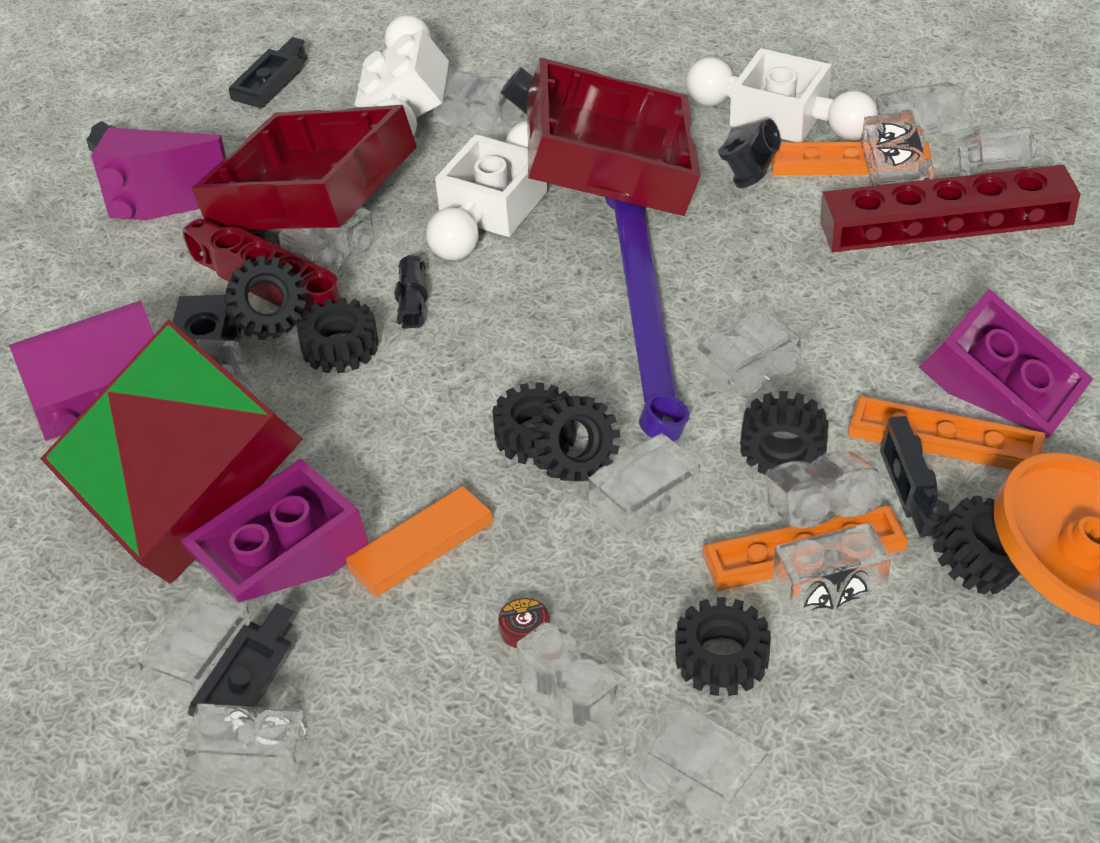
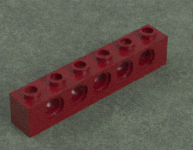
[820,164,1081,253]

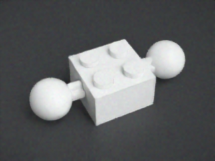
[355,15,449,136]
[686,48,878,142]
[426,120,547,260]

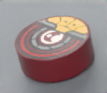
[498,598,550,649]

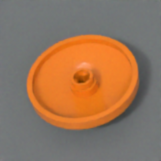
[994,453,1100,626]

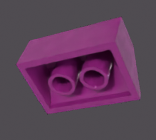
[9,300,154,441]

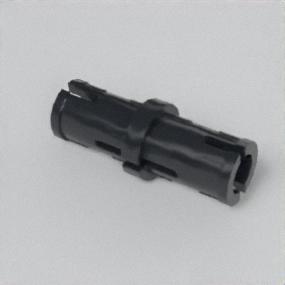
[394,255,428,329]

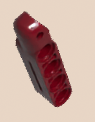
[182,218,341,318]

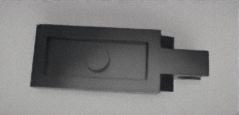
[228,37,308,108]
[880,416,950,538]
[188,603,294,739]

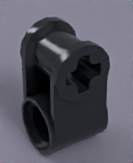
[718,118,781,188]

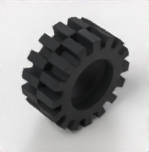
[224,256,306,340]
[297,298,379,373]
[492,382,577,465]
[740,391,829,478]
[527,396,620,482]
[932,496,1021,595]
[675,597,771,696]

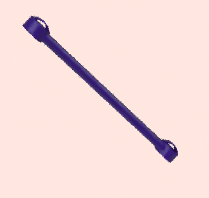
[605,197,689,442]

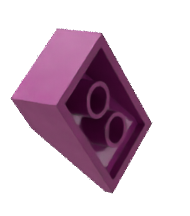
[91,128,226,220]
[919,289,1093,437]
[181,458,369,603]

